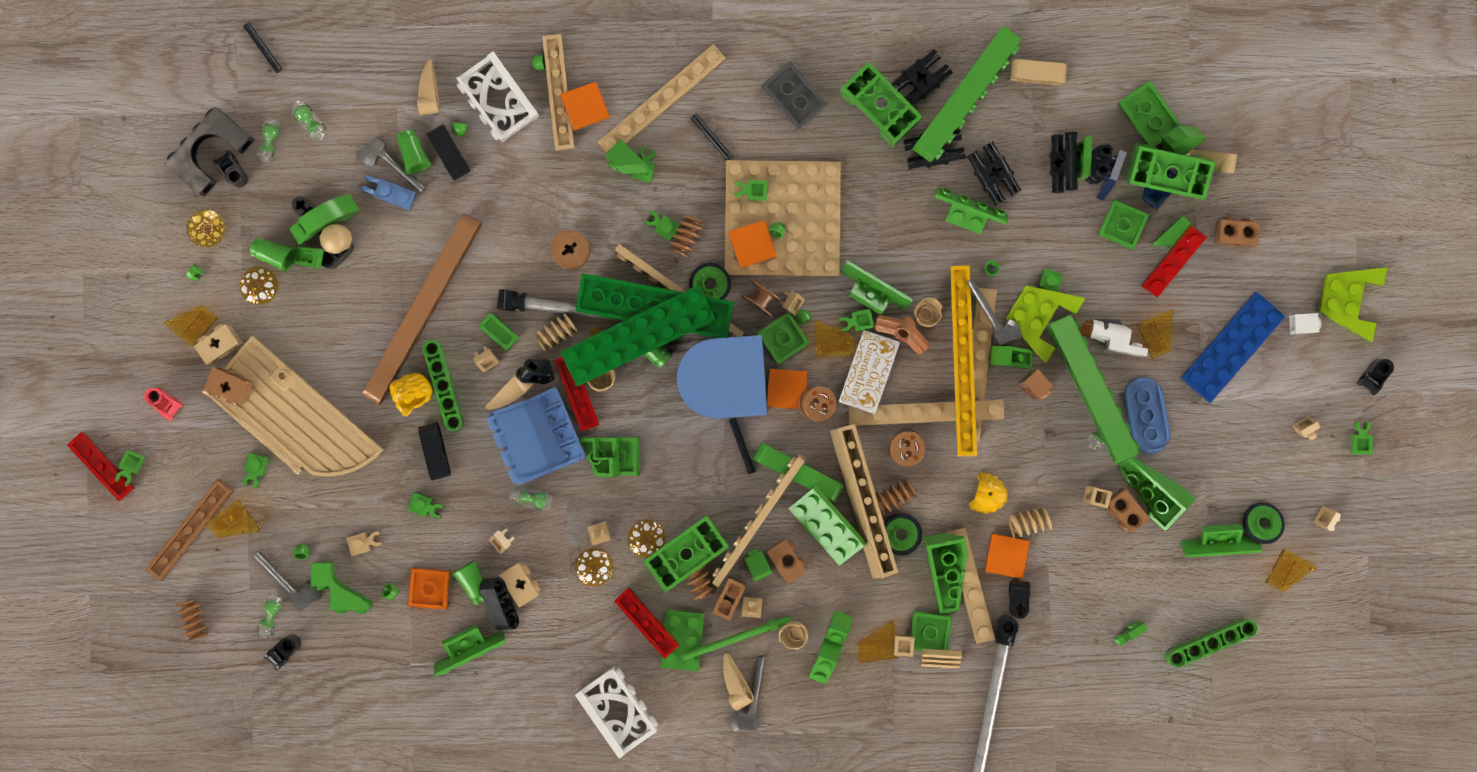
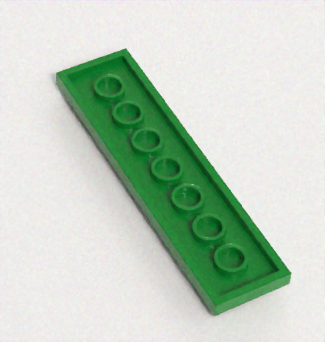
[575,273,734,338]
[560,285,717,387]

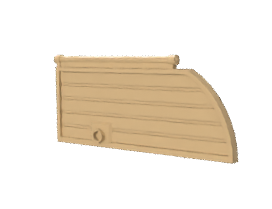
[202,336,385,476]

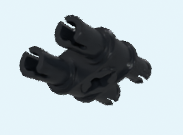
[891,49,953,106]
[903,129,966,170]
[1049,132,1080,193]
[966,141,1022,206]
[1085,144,1113,184]

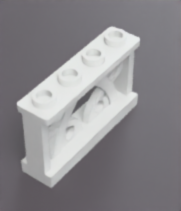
[456,52,540,143]
[575,666,658,758]

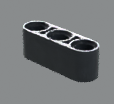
[426,124,471,181]
[418,422,451,481]
[480,578,519,630]

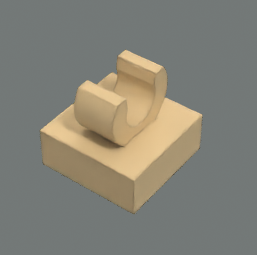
[779,290,805,316]
[473,346,499,373]
[1292,416,1320,441]
[1313,506,1341,531]
[587,521,611,545]
[489,529,514,554]
[742,596,763,618]
[893,635,915,657]

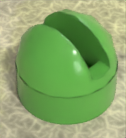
[531,54,546,70]
[452,123,467,136]
[769,222,786,239]
[984,260,1000,276]
[186,264,203,281]
[796,309,813,326]
[293,544,309,559]
[382,583,399,600]

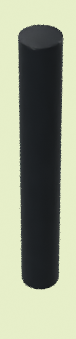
[243,22,282,73]
[691,113,733,160]
[729,418,755,475]

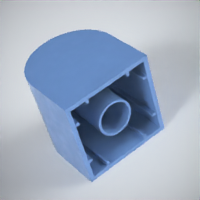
[677,335,767,418]

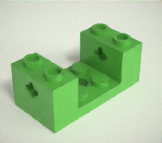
[839,61,923,148]
[1125,142,1216,200]
[644,515,730,593]

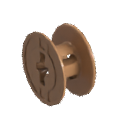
[550,230,590,270]
[741,280,783,317]

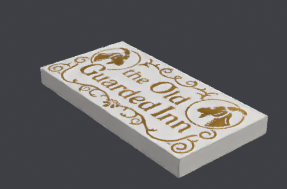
[839,330,900,414]

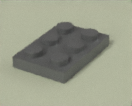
[761,61,827,130]

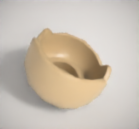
[320,224,352,254]
[913,297,943,328]
[587,369,615,392]
[779,620,808,650]

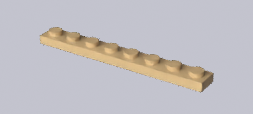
[597,44,726,153]
[615,244,745,337]
[972,288,997,442]
[849,400,1004,426]
[712,454,806,587]

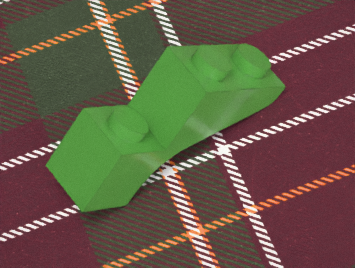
[311,562,373,613]
[808,610,853,684]

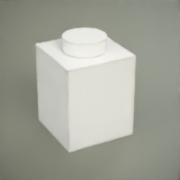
[1289,313,1321,335]

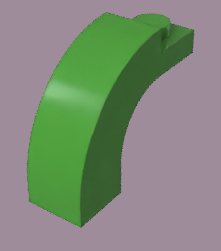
[289,194,360,245]

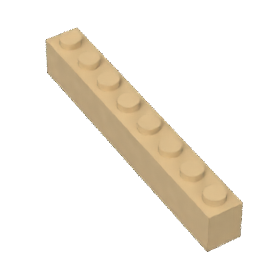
[830,424,898,578]

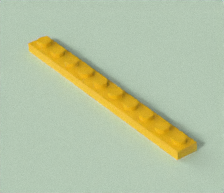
[950,265,977,457]

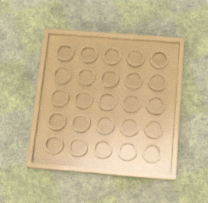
[725,160,841,277]

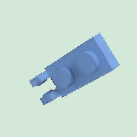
[360,175,417,211]

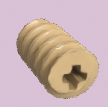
[536,313,579,352]
[1009,507,1052,539]

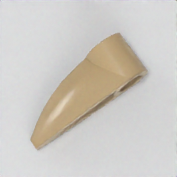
[417,59,440,116]
[1185,149,1237,173]
[485,374,535,410]
[723,653,754,711]

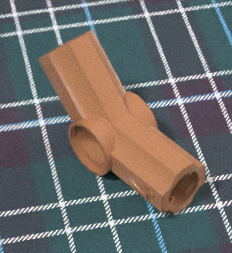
[875,315,930,355]

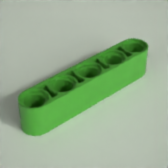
[423,340,464,431]
[753,442,845,502]
[1165,618,1258,667]

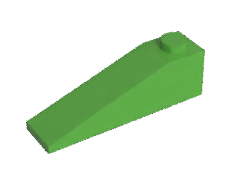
[1118,458,1196,532]
[923,533,968,615]

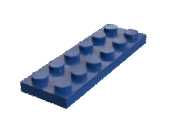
[1180,292,1286,403]

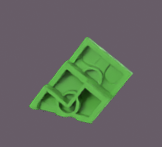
[579,437,640,477]

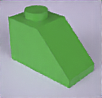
[1162,126,1207,155]
[605,139,651,174]
[1151,216,1194,247]
[990,346,1033,369]
[744,548,772,581]

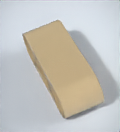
[1010,59,1067,85]

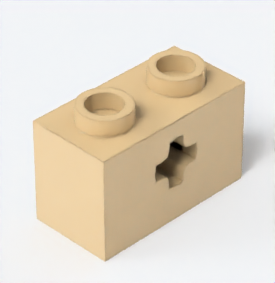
[194,324,243,366]
[499,562,541,608]

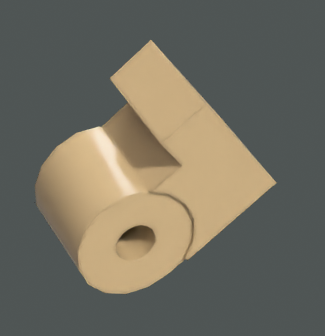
[1082,486,1112,509]

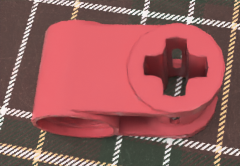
[144,388,184,421]

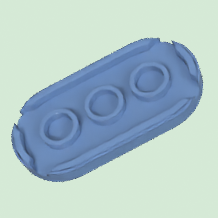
[1124,377,1170,453]

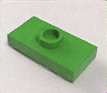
[292,245,324,269]
[478,312,520,352]

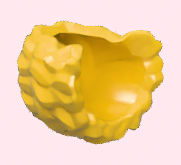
[389,373,433,416]
[969,472,1008,514]

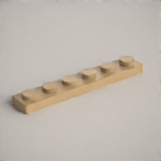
[542,34,575,151]
[946,527,995,644]

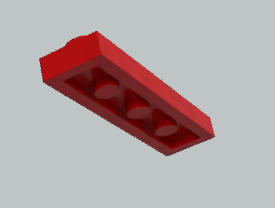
[1141,225,1207,298]
[554,357,600,432]
[67,432,135,501]
[614,588,680,659]

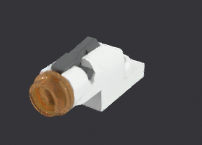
[1082,319,1148,357]

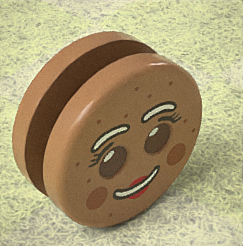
[798,386,837,422]
[889,431,925,467]

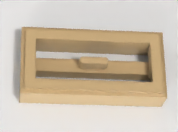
[921,649,962,669]

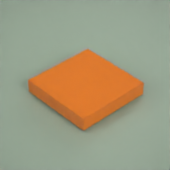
[560,81,610,131]
[728,220,777,269]
[767,369,808,409]
[984,533,1030,579]
[408,568,451,610]

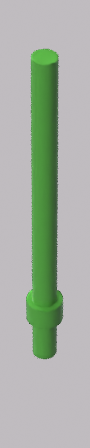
[681,615,792,661]

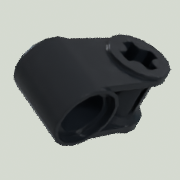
[213,150,248,188]
[516,359,555,384]
[1357,359,1394,395]
[1009,581,1030,619]
[263,634,301,671]

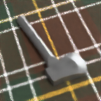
[358,137,426,193]
[967,278,1021,346]
[254,552,321,612]
[730,657,765,731]

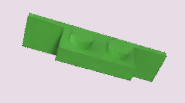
[934,187,1008,234]
[840,260,913,315]
[1181,524,1262,558]
[434,624,506,677]

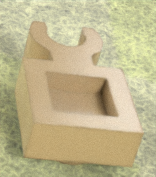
[346,531,383,556]

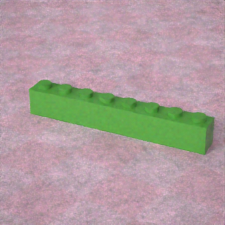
[913,26,1022,163]
[1048,315,1140,466]

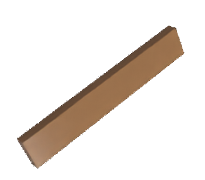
[145,479,234,582]

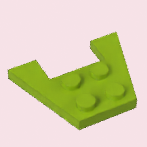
[1318,267,1388,342]
[1005,285,1085,364]

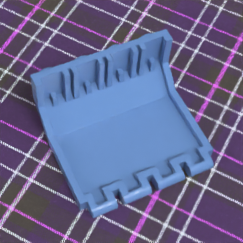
[486,387,586,486]

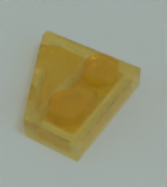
[164,305,218,347]
[1137,309,1174,359]
[815,320,855,358]
[207,500,261,539]
[1265,549,1317,592]
[857,621,898,663]

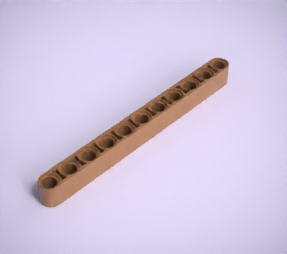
[363,213,482,405]

